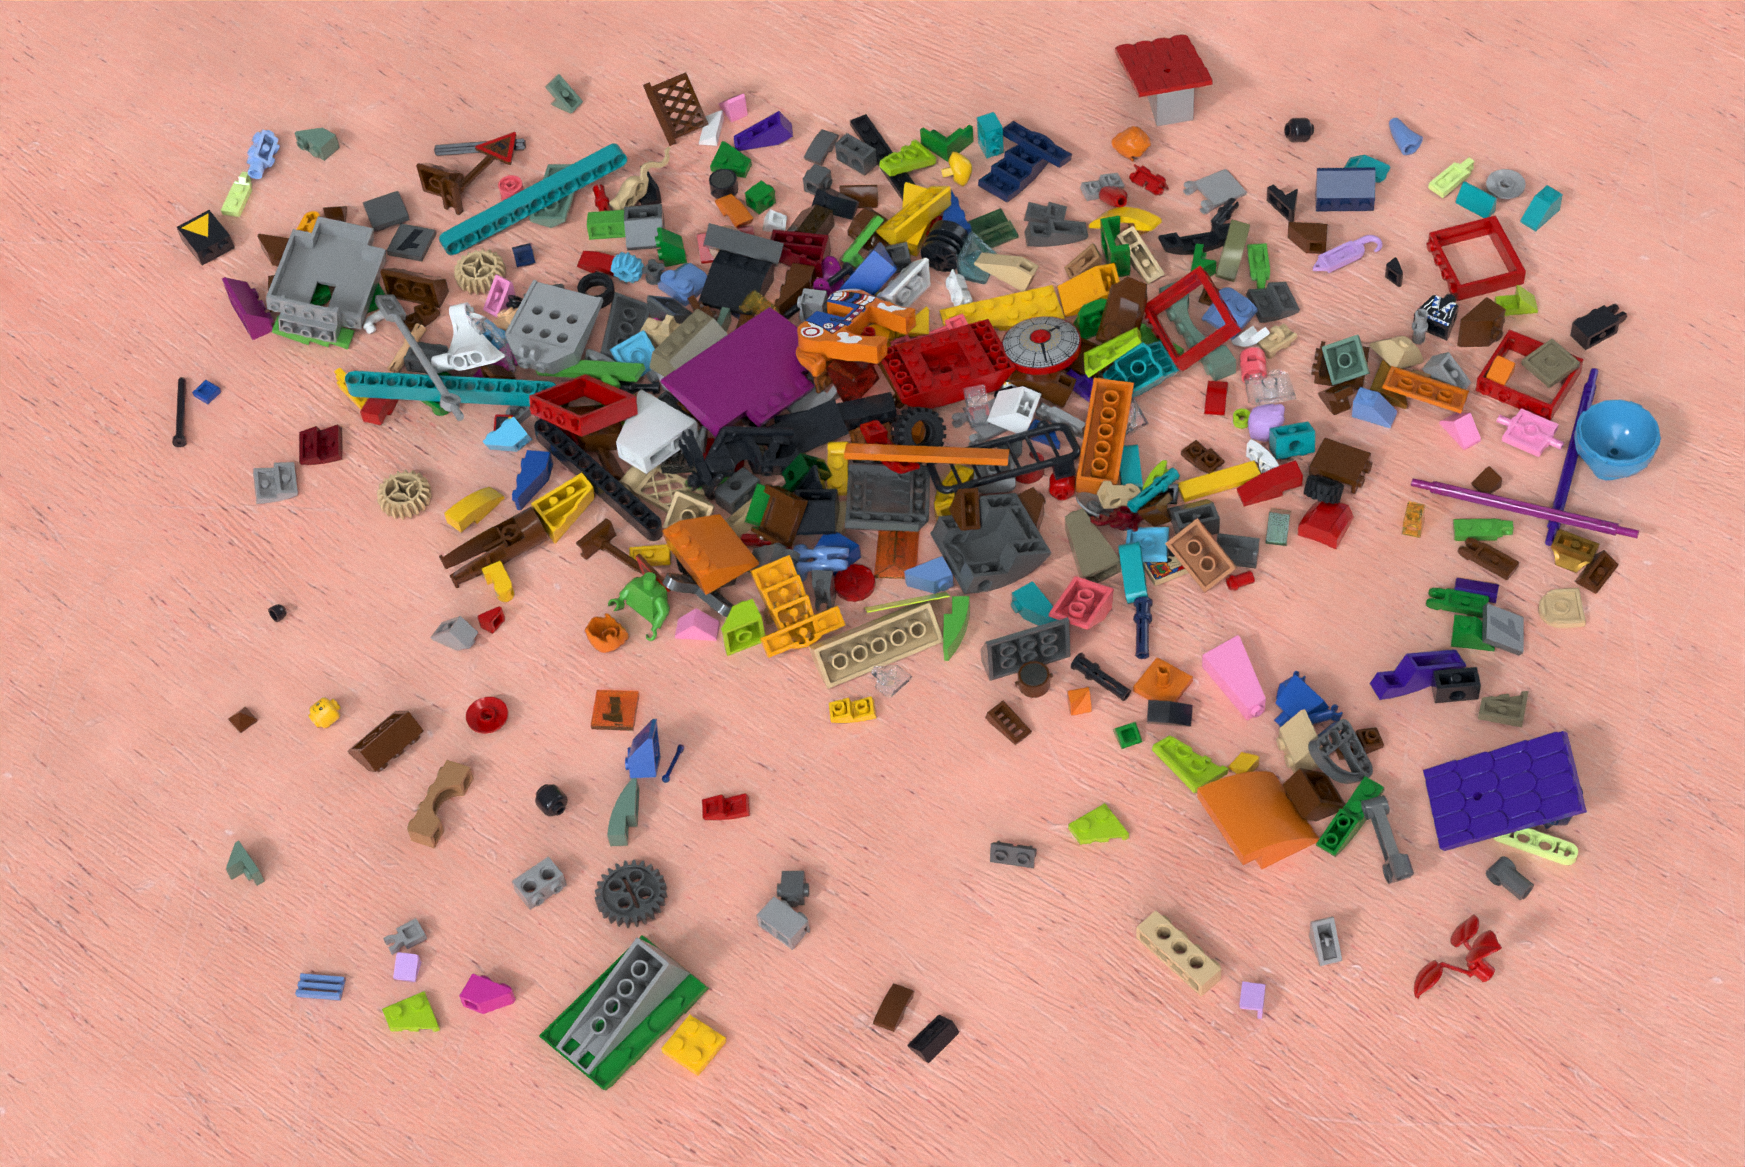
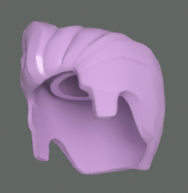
[1248,404,1285,442]

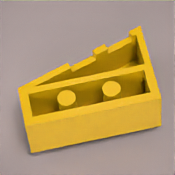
[531,473,595,544]

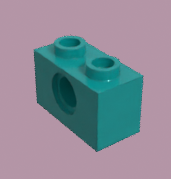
[977,112,1004,159]
[1269,421,1315,459]

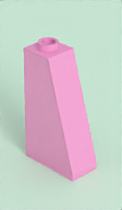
[1202,635,1266,721]

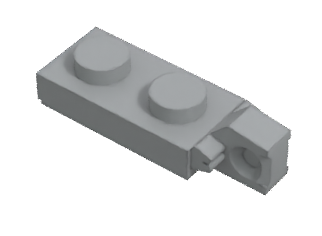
[1035,403,1086,440]

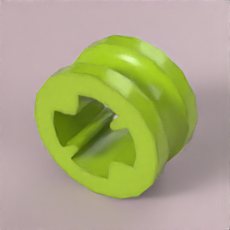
[1233,408,1250,429]

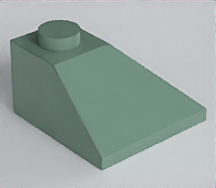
[1322,335,1370,385]

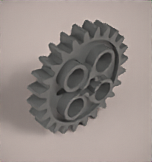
[595,860,667,928]

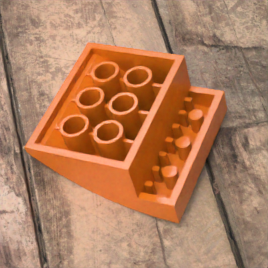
[1197,771,1320,869]

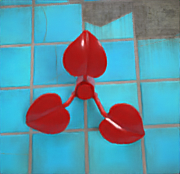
[1414,914,1502,999]

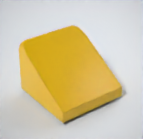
[1228,752,1260,774]

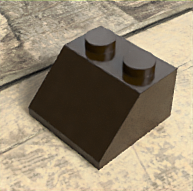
[787,204,834,235]

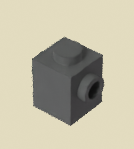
[803,164,833,195]
[777,871,809,907]

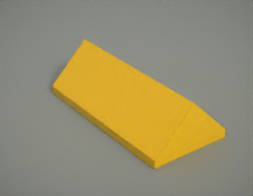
[875,186,951,245]

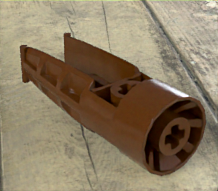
[439,507,549,588]

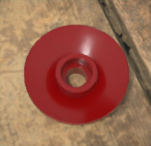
[466,697,508,734]

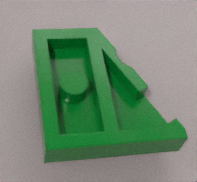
[710,141,752,178]

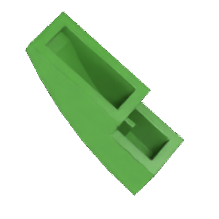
[943,596,970,661]

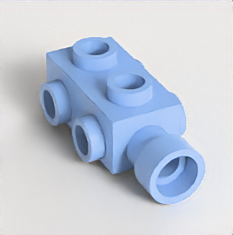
[246,129,280,179]

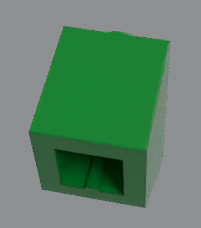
[654,227,687,267]

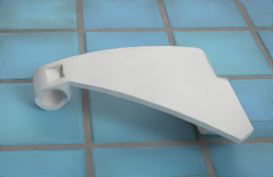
[431,302,505,373]

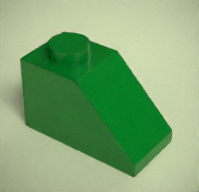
[1451,614,1495,651]

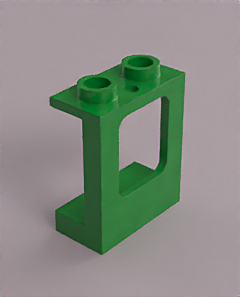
[1100,216,1130,277]

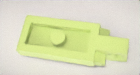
[1428,157,1475,198]
[221,172,252,217]

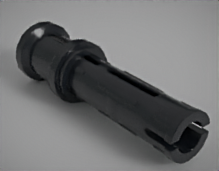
[1071,653,1131,701]

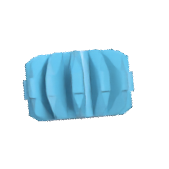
[610,252,644,284]

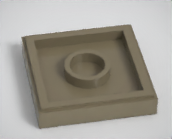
[1521,339,1580,388]

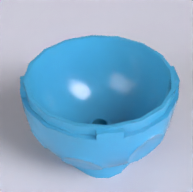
[1574,400,1661,481]

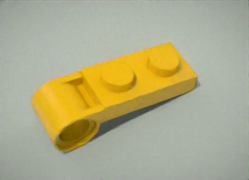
[827,441,849,496]

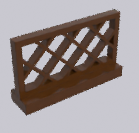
[643,72,709,146]

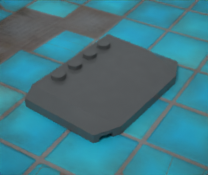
[845,460,930,532]

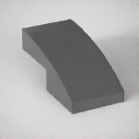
[804,129,839,166]
[1024,202,1067,223]

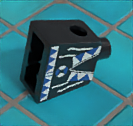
[1413,294,1459,341]

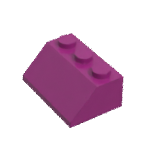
[222,277,274,340]

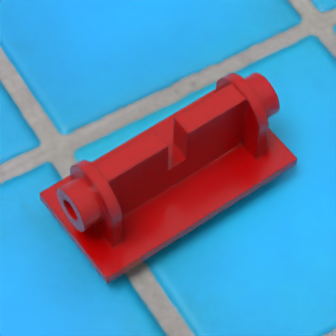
[1129,164,1169,196]

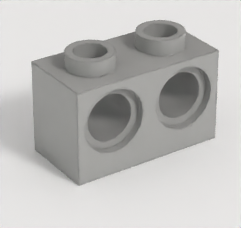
[512,857,566,910]

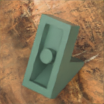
[545,74,583,114]
[226,841,265,886]

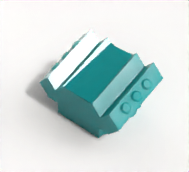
[1102,341,1179,398]

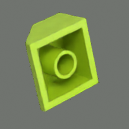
[721,598,765,656]

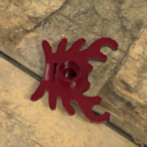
[1090,506,1144,532]

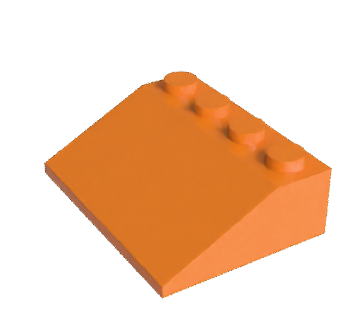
[662,514,759,595]

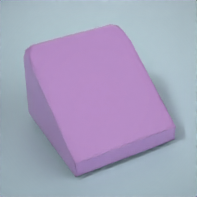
[393,952,422,982]

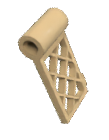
[619,465,705,513]

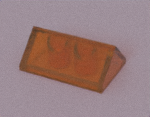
[874,530,920,579]

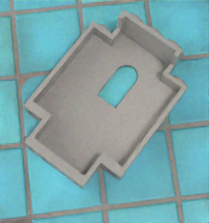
[266,216,386,343]

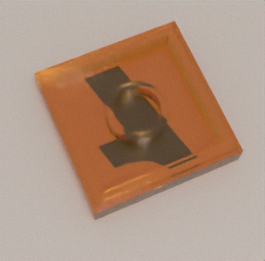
[591,690,639,731]

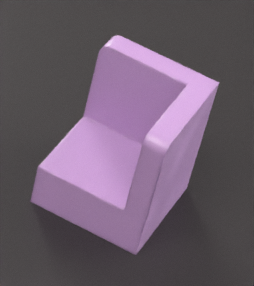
[1239,981,1266,1019]

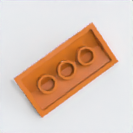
[1382,366,1469,414]

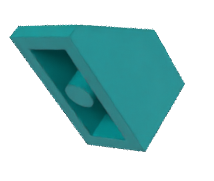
[1520,185,1563,232]

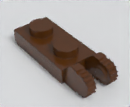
[1457,537,1519,581]

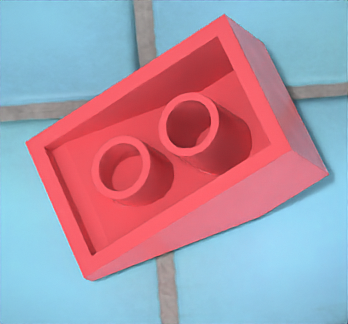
[1049,576,1114,630]

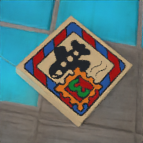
[1143,538,1188,586]

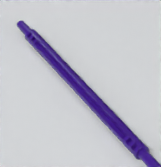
[1545,368,1599,546]

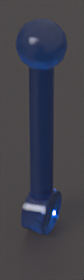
[662,744,684,783]

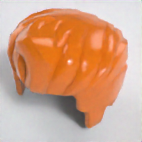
[1112,126,1151,162]
[585,613,629,653]

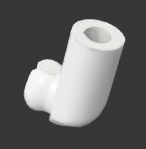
[363,310,384,334]

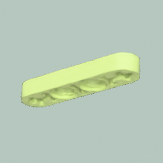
[1493,828,1578,865]

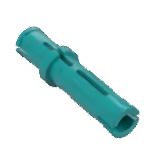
[1127,468,1180,512]

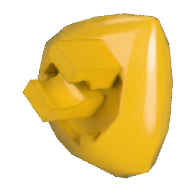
[941,152,972,187]

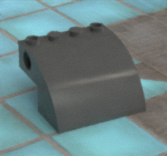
[930,493,1051,594]

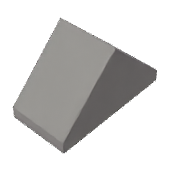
[1309,916,1342,966]

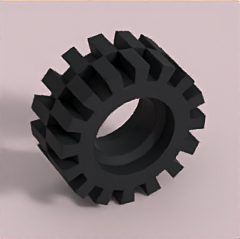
[1304,475,1344,504]

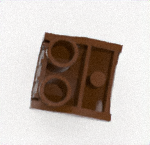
[847,207,889,251]

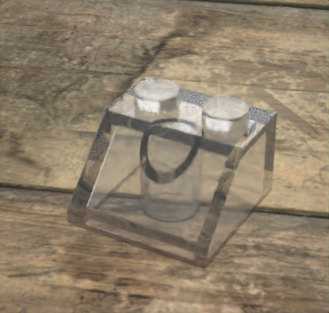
[1245,369,1296,407]

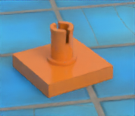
[1133,657,1193,702]

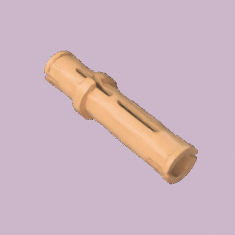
[387,323,426,373]

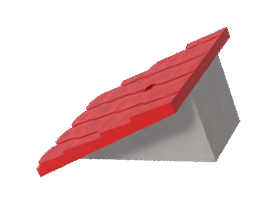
[1115,34,1213,126]

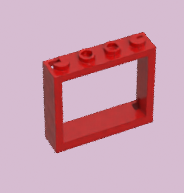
[1426,215,1526,301]
[1144,266,1242,372]
[1476,329,1584,421]
[529,374,638,437]

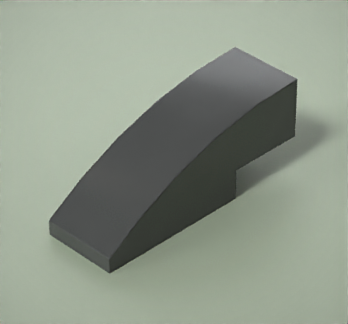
[1024,218,1088,247]

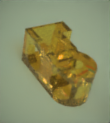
[739,290,779,315]
[1402,501,1426,538]

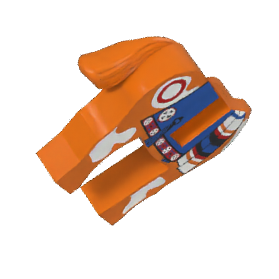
[796,289,916,377]

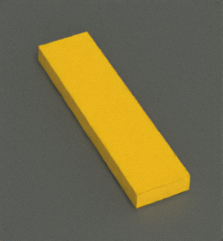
[1177,460,1261,503]

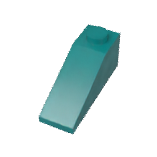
[1011,581,1057,626]

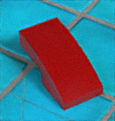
[577,251,616,277]
[1204,381,1228,416]
[702,793,750,820]

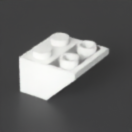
[987,386,1041,433]

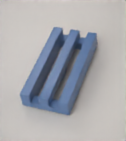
[295,973,346,1001]

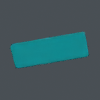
[1455,181,1497,218]

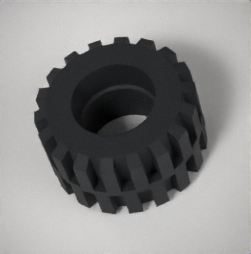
[891,407,947,447]

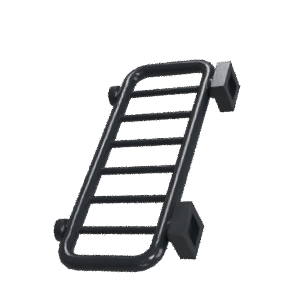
[927,420,1081,497]

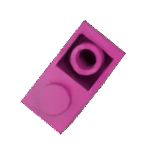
[459,973,516,1014]

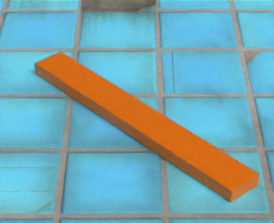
[844,443,1009,466]

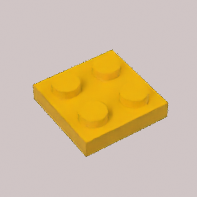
[661,1014,727,1076]

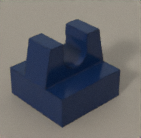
[512,243,535,267]

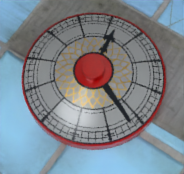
[1002,316,1082,375]

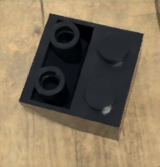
[796,489,840,535]

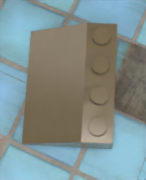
[649,308,728,377]

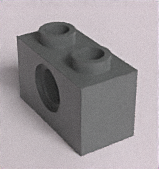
[714,467,760,515]

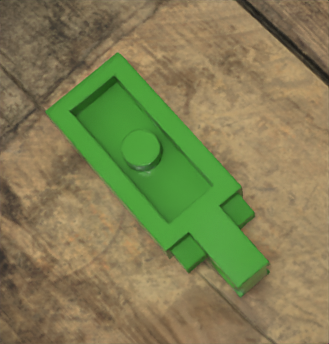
[1247,243,1270,289]
[1453,519,1514,541]

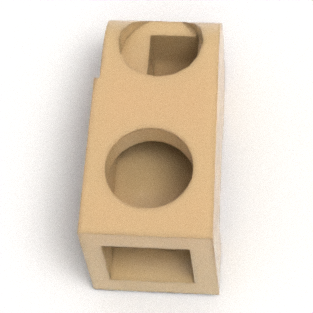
[1097,481,1141,509]

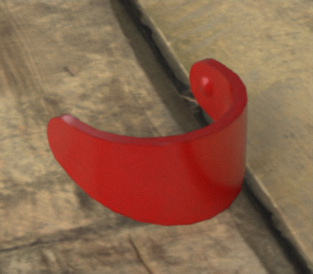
[1016,451,1045,484]

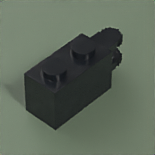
[1570,303,1627,350]

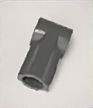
[1486,856,1534,900]

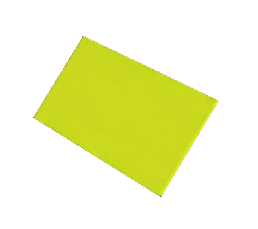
[864,592,950,613]

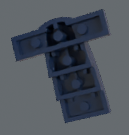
[978,121,1072,202]

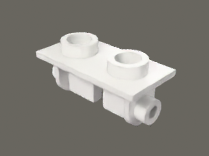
[946,269,973,306]

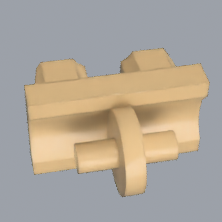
[1257,324,1297,359]

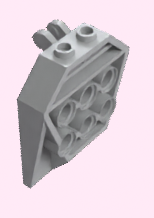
[505,280,603,374]

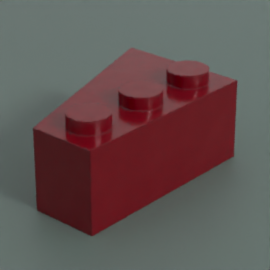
[770,229,831,278]

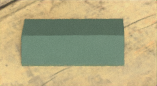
[529,164,576,228]

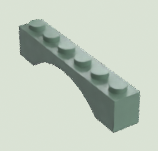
[1159,281,1236,381]

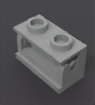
[797,288,828,322]
[756,897,810,950]

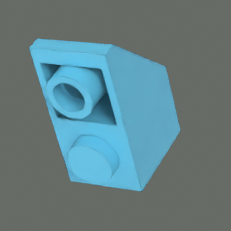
[483,417,532,452]

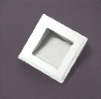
[763,209,787,232]

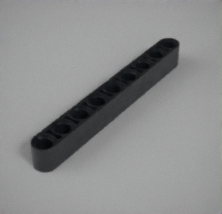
[534,419,663,541]

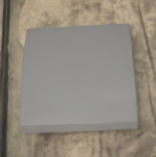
[253,462,298,504]

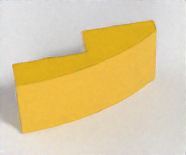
[829,696,876,723]

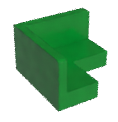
[920,125,974,162]

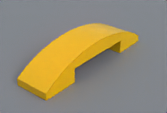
[1089,207,1162,231]

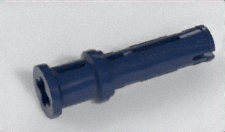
[1133,596,1153,659]

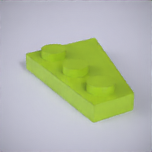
[879,139,937,176]
[1084,327,1141,378]
[1152,735,1229,794]

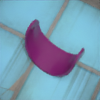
[813,256,844,297]

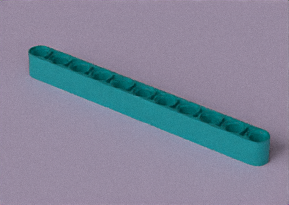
[439,143,627,255]
[345,371,556,407]

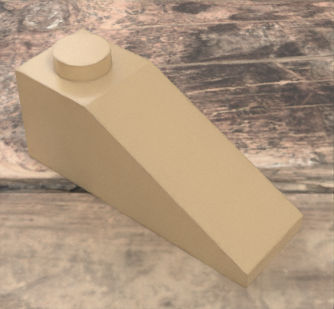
[1115,226,1165,285]

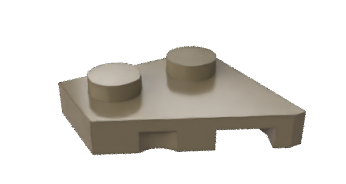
[1478,691,1528,727]

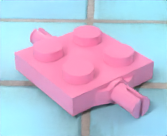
[1497,408,1564,457]

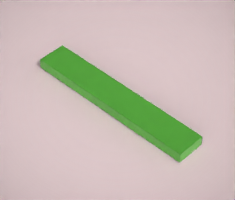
[536,360,645,382]

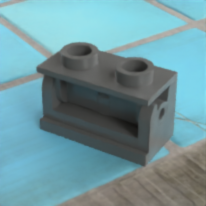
[403,342,449,374]

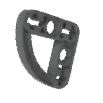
[1308,719,1373,784]

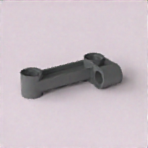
[1361,795,1414,884]

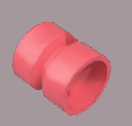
[498,175,524,201]
[1240,347,1267,386]

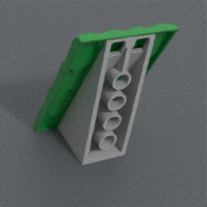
[539,935,709,1091]

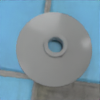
[1486,169,1526,199]
[1076,492,1113,518]

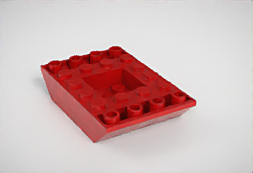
[881,319,1015,409]

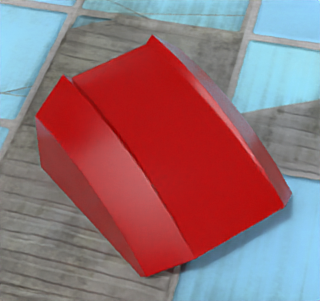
[1298,501,1354,549]

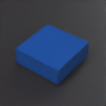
[192,380,221,405]

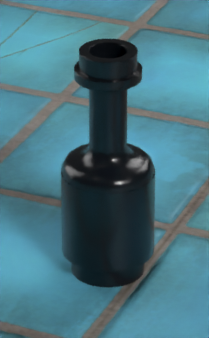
[619,381,660,395]

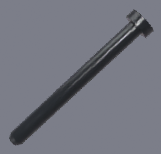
[782,262,854,319]
[172,377,186,447]

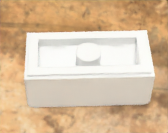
[699,110,724,146]

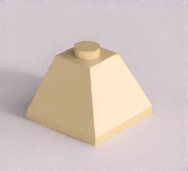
[1369,336,1424,369]

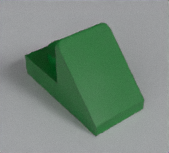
[1191,244,1216,277]

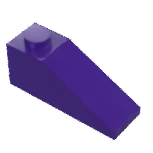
[733,111,793,151]

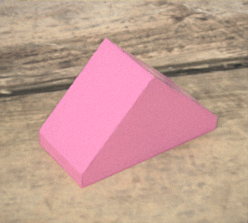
[718,93,748,122]
[483,274,516,318]
[1439,412,1481,450]
[675,608,720,641]

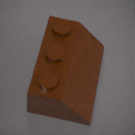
[380,268,449,308]
[347,711,424,772]

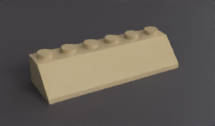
[808,601,943,689]

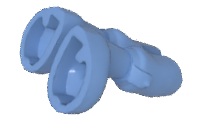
[793,544,849,582]

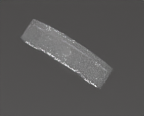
[465,311,516,373]

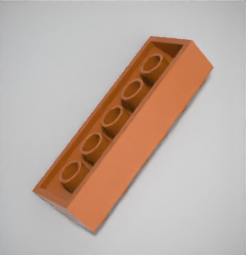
[1076,378,1134,495]

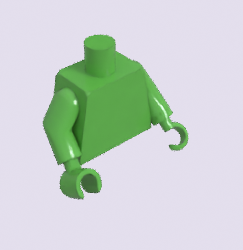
[608,572,670,641]

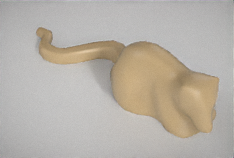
[609,146,671,210]

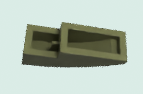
[1215,219,1250,282]

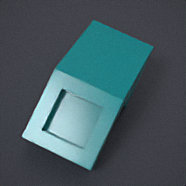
[1344,154,1391,183]

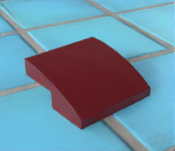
[299,424,342,465]

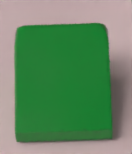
[1113,722,1142,749]

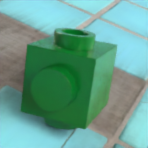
[745,180,776,215]

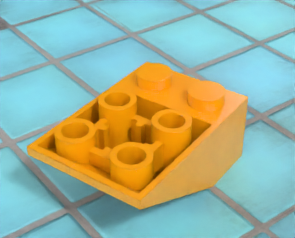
[1057,263,1120,317]

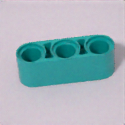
[1119,444,1143,491]
[1118,542,1148,604]

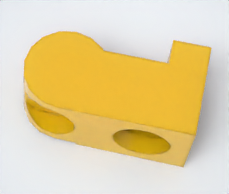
[481,561,515,602]

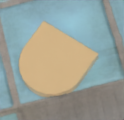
[1538,588,1586,628]

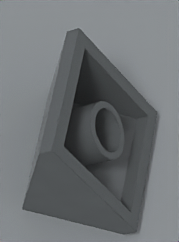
[647,295,692,324]

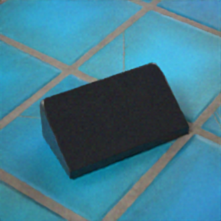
[907,1015,959,1063]

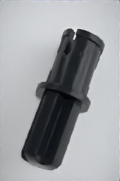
[1211,198,1239,226]

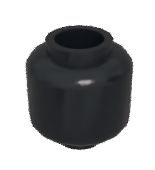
[1284,117,1314,143]
[535,784,568,816]

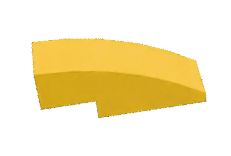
[444,486,505,533]

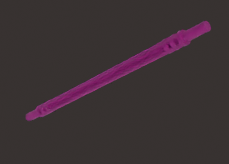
[1411,478,1639,539]

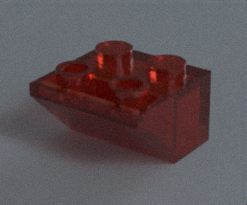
[826,359,880,402]

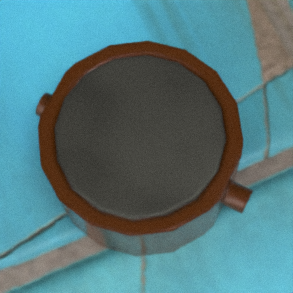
[1015,661,1053,698]

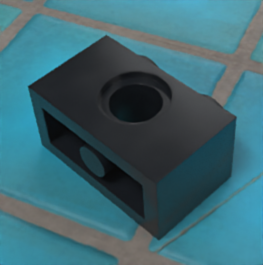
[1431,667,1481,703]

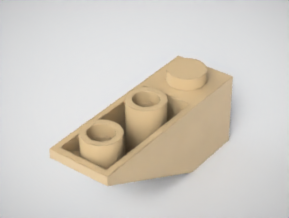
[974,253,1039,291]

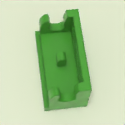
[587,210,625,240]

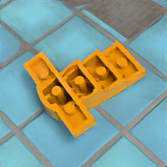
[750,555,845,658]

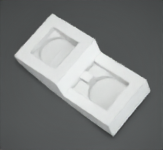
[1231,326,1270,347]

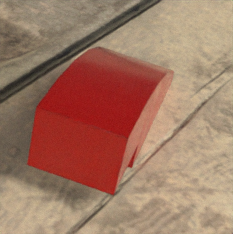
[360,398,399,425]
[1237,460,1303,507]

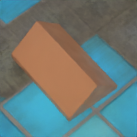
[1165,518,1237,593]

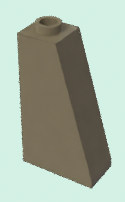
[1065,508,1121,583]

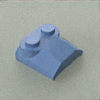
[658,263,707,307]
[1202,287,1257,340]

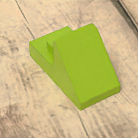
[1494,285,1538,316]

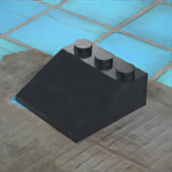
[699,250,774,316]

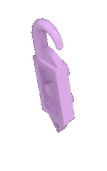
[1313,235,1383,273]

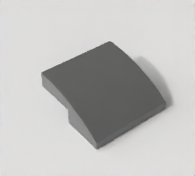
[1246,282,1300,323]

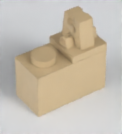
[640,315,681,349]

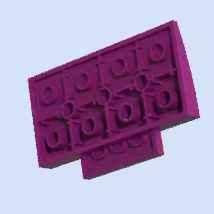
[660,307,814,438]

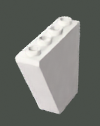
[616,389,699,474]

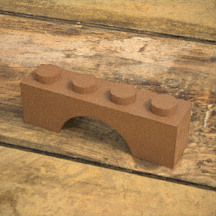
[407,760,474,849]

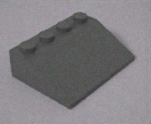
[981,617,1070,681]

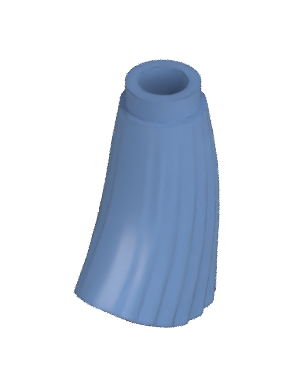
[1389,118,1423,155]

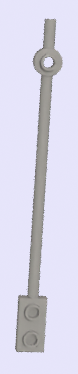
[375,294,464,421]

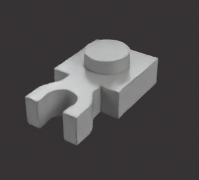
[383,918,427,955]

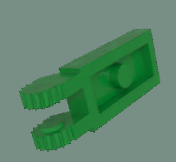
[1426,587,1489,618]

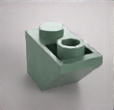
[294,127,340,161]

